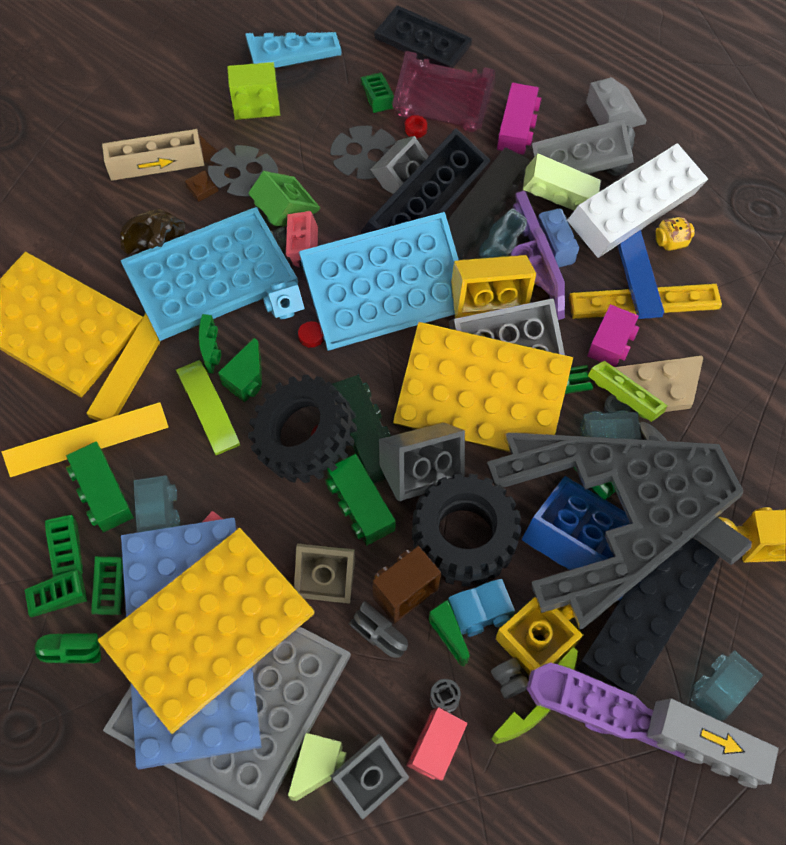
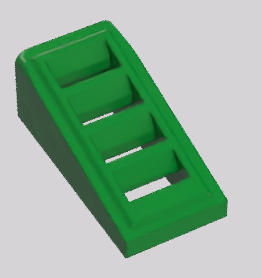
[360,73,395,113]
[45,515,83,578]
[91,557,125,615]
[25,569,87,618]
[428,600,470,666]

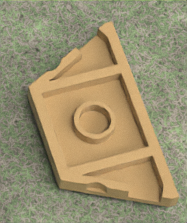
[614,356,703,412]

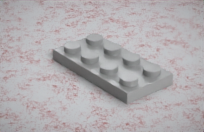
[532,119,634,174]

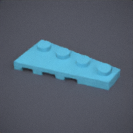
[245,32,341,68]

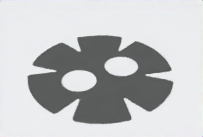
[331,126,396,179]
[208,145,278,196]

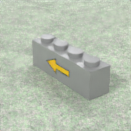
[647,699,778,788]

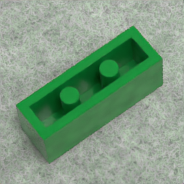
[66,441,134,533]
[325,454,396,546]

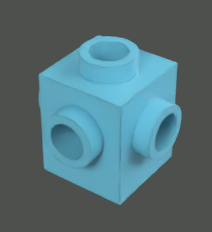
[263,281,305,319]

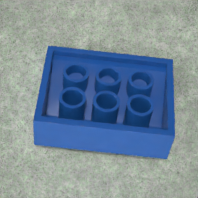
[522,476,630,601]

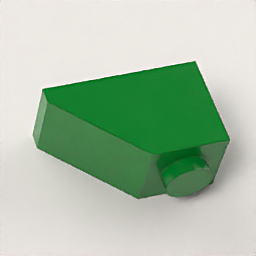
[218,338,262,403]

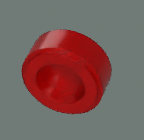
[405,115,428,138]
[298,321,324,348]

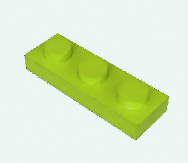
[588,360,668,422]

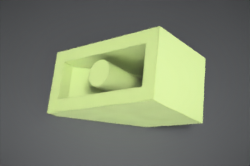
[288,733,346,801]

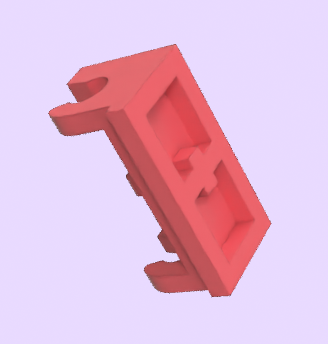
[286,211,318,267]
[406,707,468,781]

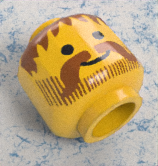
[655,217,694,251]

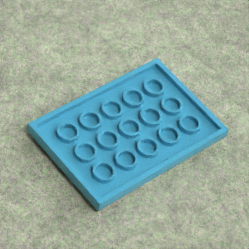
[121,207,298,341]
[299,212,458,351]

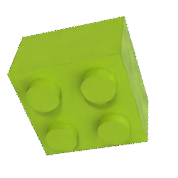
[228,62,280,120]

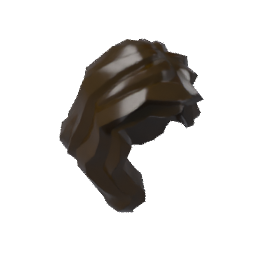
[120,209,185,255]

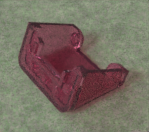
[392,51,496,132]

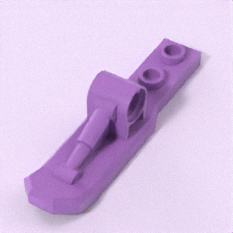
[511,191,565,320]
[527,662,686,760]

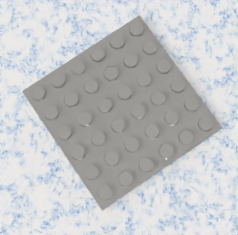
[103,627,351,821]

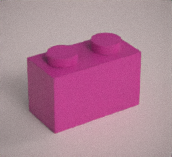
[587,304,640,367]

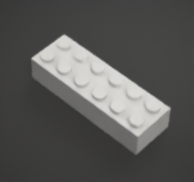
[567,143,708,258]

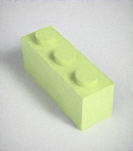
[523,153,601,211]

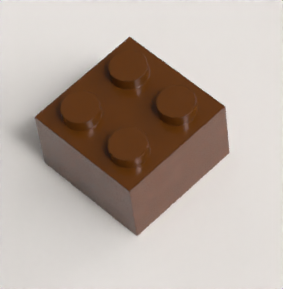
[373,546,441,624]

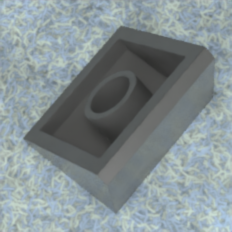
[330,734,410,820]

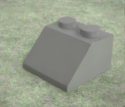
[586,77,647,127]
[370,136,429,194]

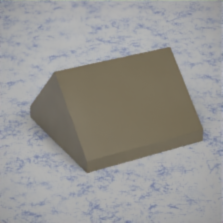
[294,544,356,603]

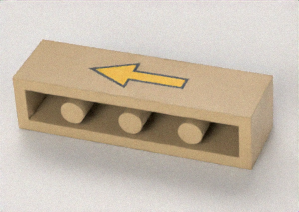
[102,129,204,181]

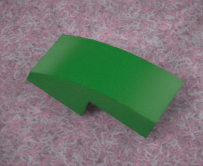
[199,314,221,374]

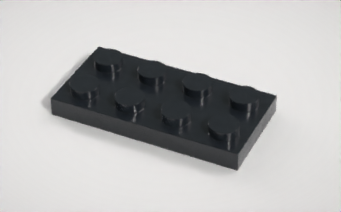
[375,5,472,73]

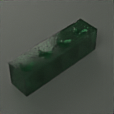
[332,374,391,484]

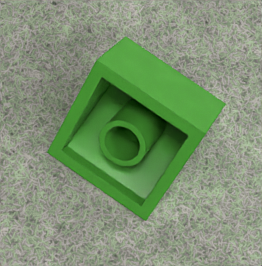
[248,171,320,227]

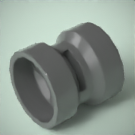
[491,658,528,699]
[430,679,461,714]

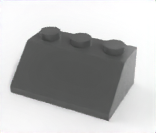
[379,422,465,501]

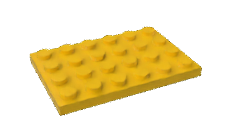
[0,251,143,398]
[393,322,573,452]
[98,528,315,734]

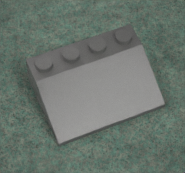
[449,298,565,355]

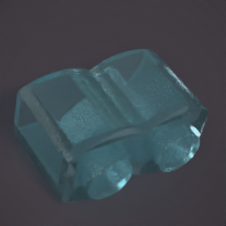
[479,208,527,258]

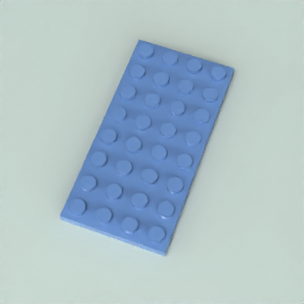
[121,518,262,769]

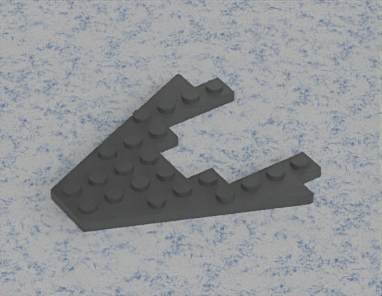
[487,433,743,629]

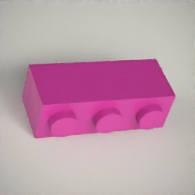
[497,83,541,155]

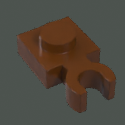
[185,165,230,202]

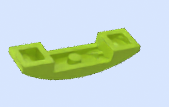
[176,360,240,456]
[492,647,578,744]

